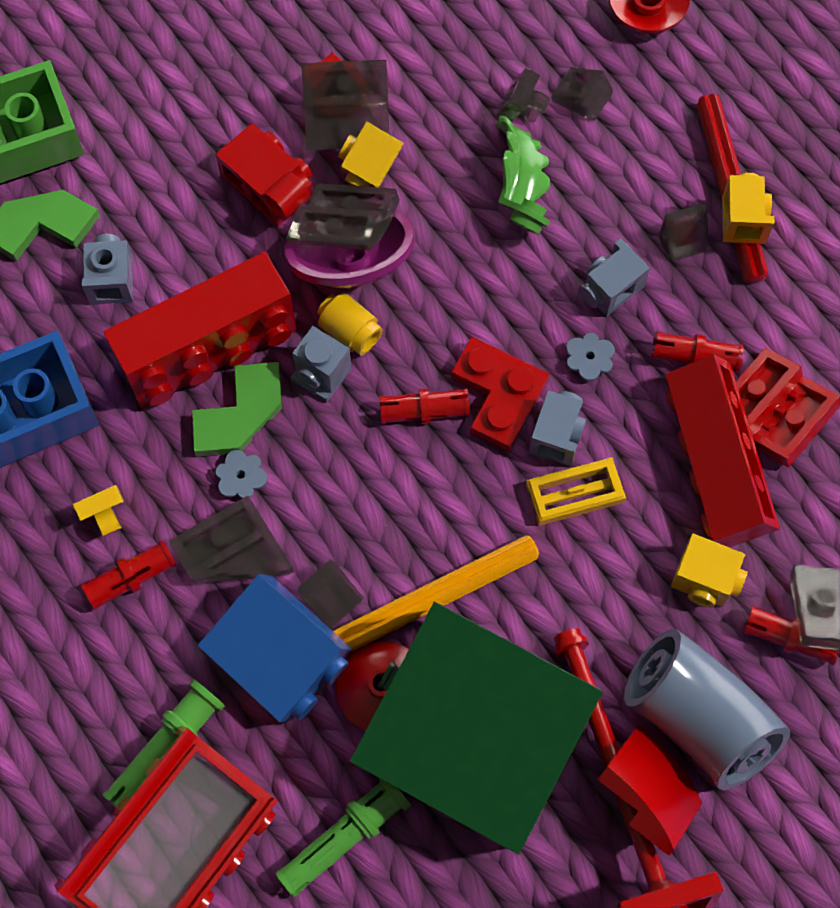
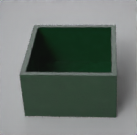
[350,601,603,855]

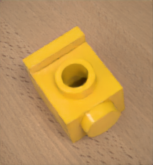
[722,173,775,244]

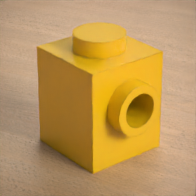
[338,121,404,193]
[670,534,748,608]

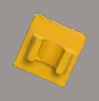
[73,485,124,536]

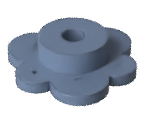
[566,333,615,381]
[216,450,267,499]

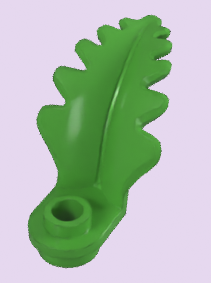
[496,116,550,235]

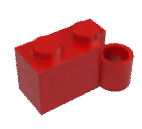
[215,122,314,227]

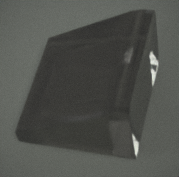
[551,67,613,120]
[659,204,709,261]
[297,559,364,629]

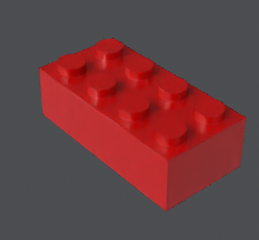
[103,251,297,409]

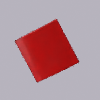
[736,347,840,468]
[598,725,702,856]

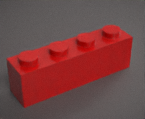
[665,354,780,547]

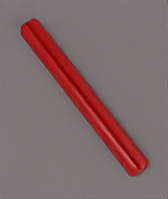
[696,93,768,284]

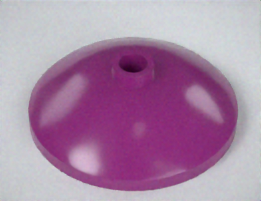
[285,204,415,288]

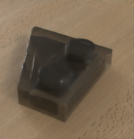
[168,495,294,584]

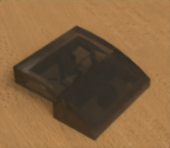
[301,60,390,151]
[286,183,400,251]

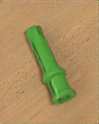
[102,679,225,808]
[275,777,411,898]

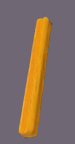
[333,535,539,652]

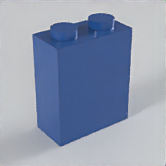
[198,573,353,722]

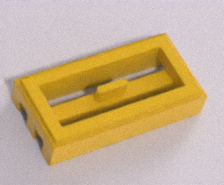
[526,457,626,526]

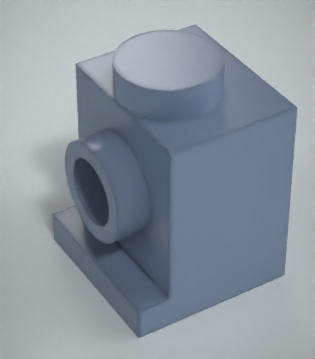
[82,234,133,305]
[579,238,650,317]
[290,326,352,403]
[529,390,587,467]

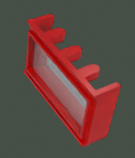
[54,726,278,908]

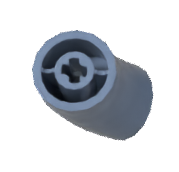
[624,629,790,790]

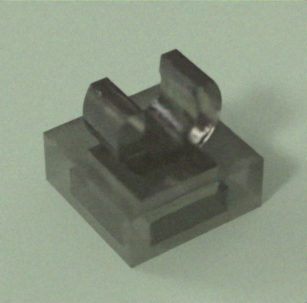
[496,67,550,123]

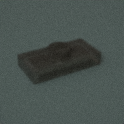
[789,565,840,650]

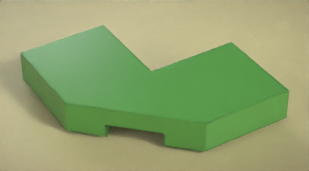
[0,190,100,261]
[192,362,282,457]

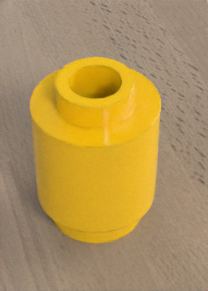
[317,292,383,356]

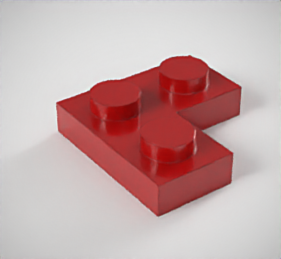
[451,336,550,453]

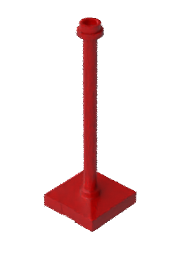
[553,628,724,908]

